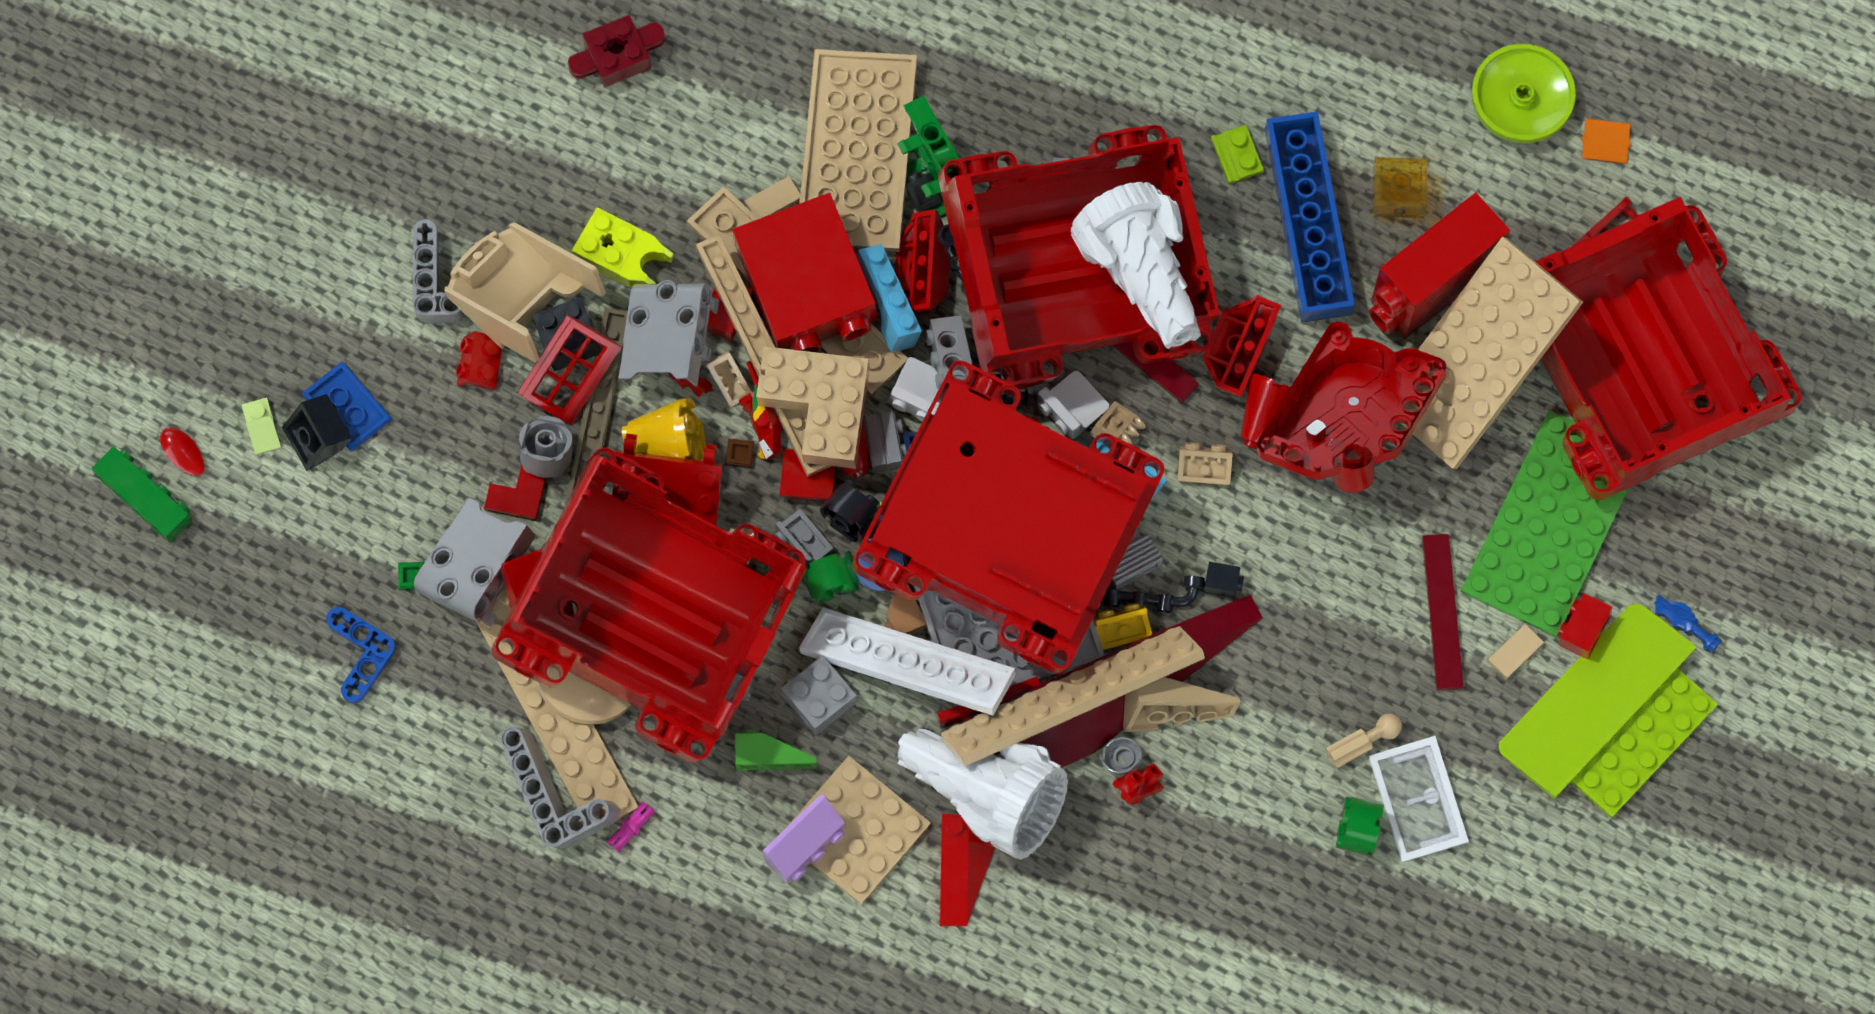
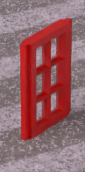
[517,314,621,425]

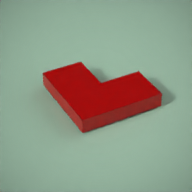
[484,464,546,521]

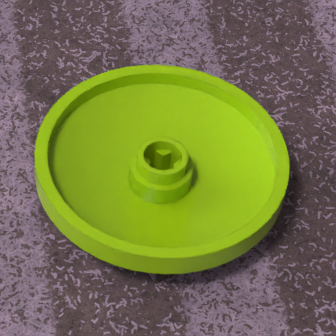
[1471,44,1576,144]

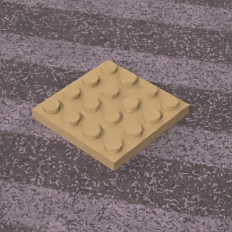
[788,756,931,905]

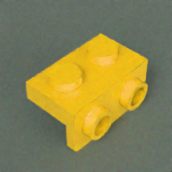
[1093,603,1152,650]

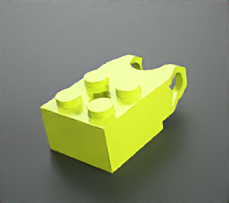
[572,207,674,288]

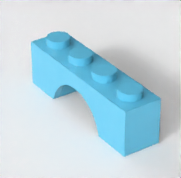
[856,244,922,353]

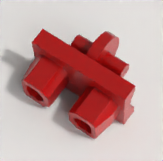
[1112,763,1164,805]

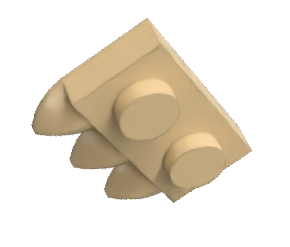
[1091,401,1146,444]

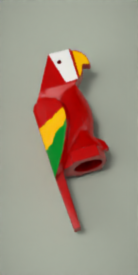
[738,361,782,459]

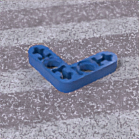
[327,607,396,704]

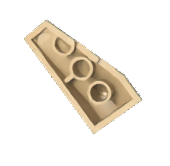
[1123,677,1240,732]

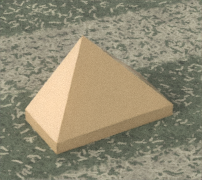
[706,351,752,408]

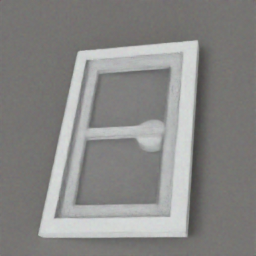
[1368,736,1469,862]

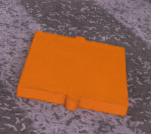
[1581,119,1631,164]

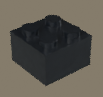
[532,297,602,372]

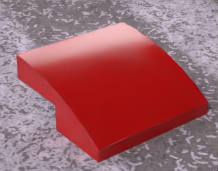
[779,449,836,502]

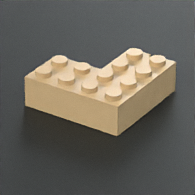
[756,347,870,469]

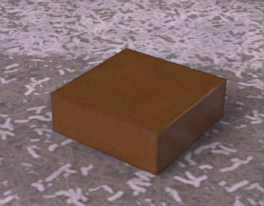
[725,439,755,468]

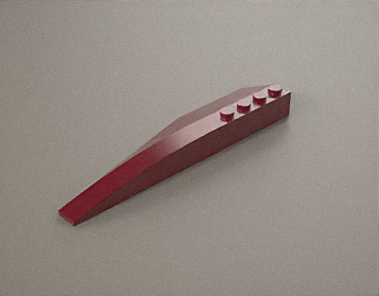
[963,595,1262,768]

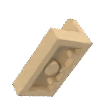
[1177,442,1233,485]

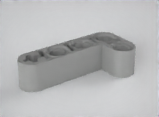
[413,219,464,323]

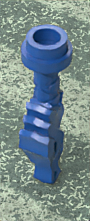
[1654,595,1722,652]

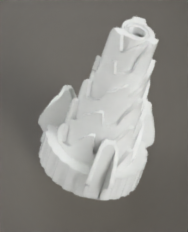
[1071,182,1201,349]
[898,729,1068,860]

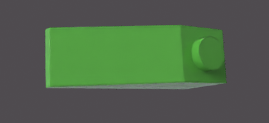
[735,729,817,770]

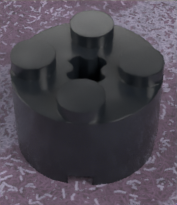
[820,480,880,543]

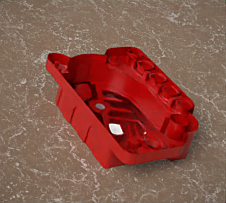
[1257,322,1447,493]

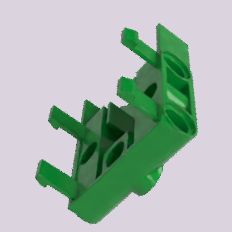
[897,96,959,216]

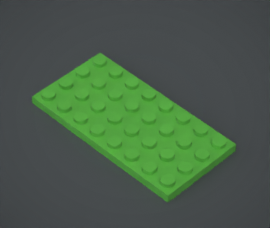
[1460,410,1629,638]

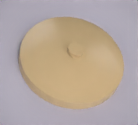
[537,667,632,725]

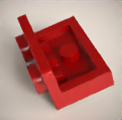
[456,331,502,390]

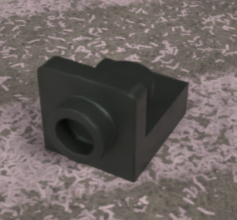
[905,171,942,212]

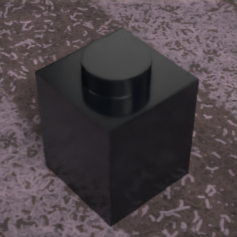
[1204,561,1244,598]

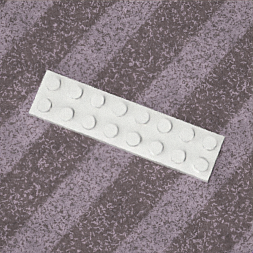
[799,608,1016,716]

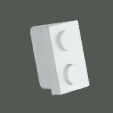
[887,357,940,421]
[1037,371,1109,440]

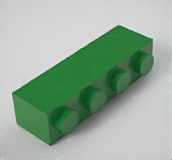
[91,446,192,543]

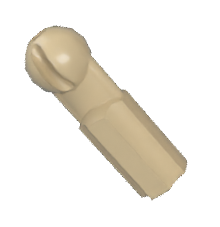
[1325,714,1402,769]

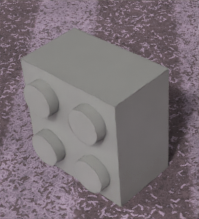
[781,655,857,736]

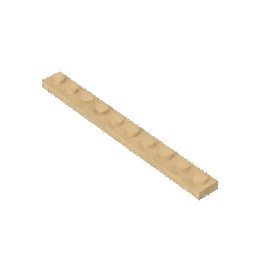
[695,234,831,477]

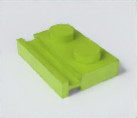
[1211,125,1264,184]

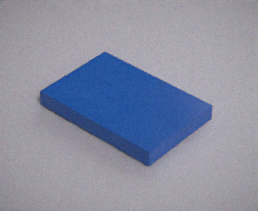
[301,361,392,452]

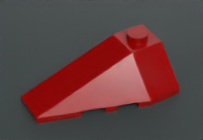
[940,814,995,927]

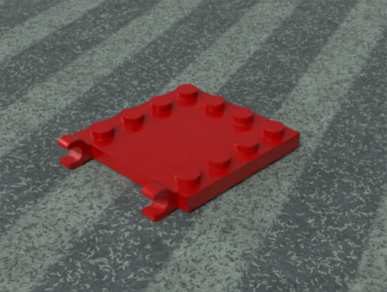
[612,433,723,526]

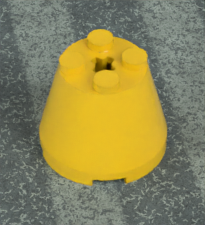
[622,398,706,461]

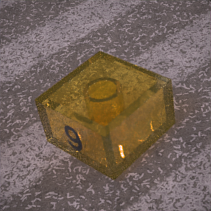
[1372,157,1427,218]

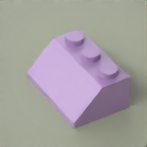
[763,794,845,885]

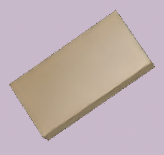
[744,176,800,219]
[1487,624,1544,680]

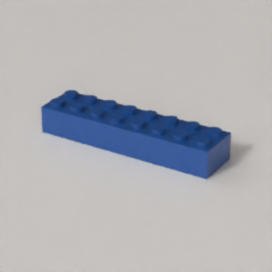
[1265,111,1355,323]

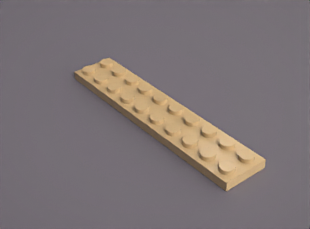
[687,186,908,397]
[475,586,638,821]
[941,626,1205,767]

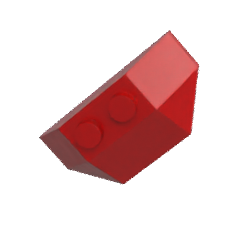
[895,209,950,313]
[1202,295,1281,398]

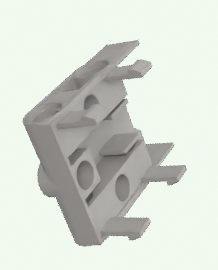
[619,280,719,386]
[414,498,536,628]

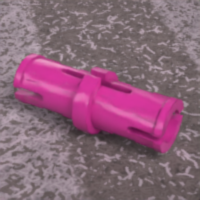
[606,801,655,853]

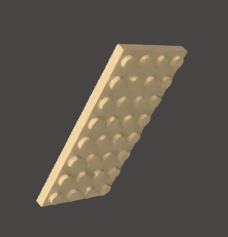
[799,49,917,252]
[1400,237,1583,469]

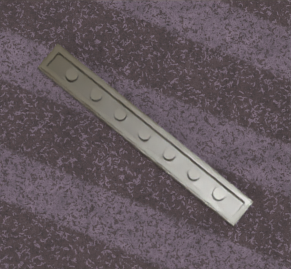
[565,308,628,505]

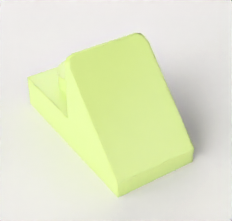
[242,397,281,455]

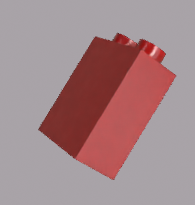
[732,192,877,353]
[1369,192,1511,340]

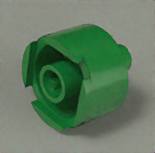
[803,551,860,603]
[1335,796,1384,856]

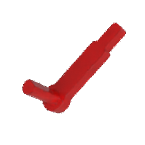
[1572,196,1638,246]

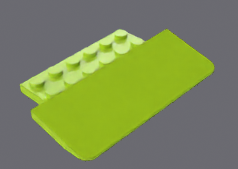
[1499,604,1718,819]

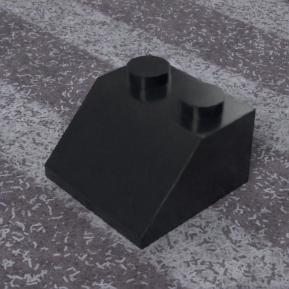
[282,394,352,471]

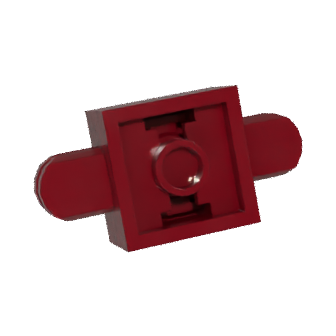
[568,14,665,88]

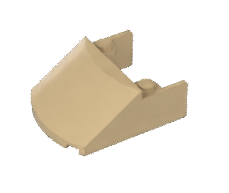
[444,222,606,363]

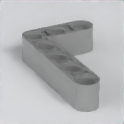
[501,726,620,849]

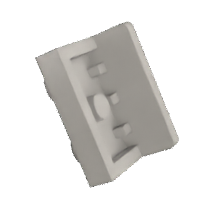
[775,509,834,569]

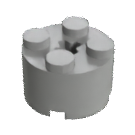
[519,416,573,478]

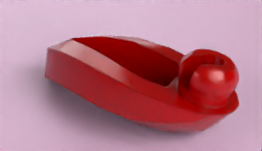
[160,427,205,477]

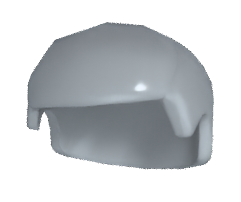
[1101,736,1142,777]

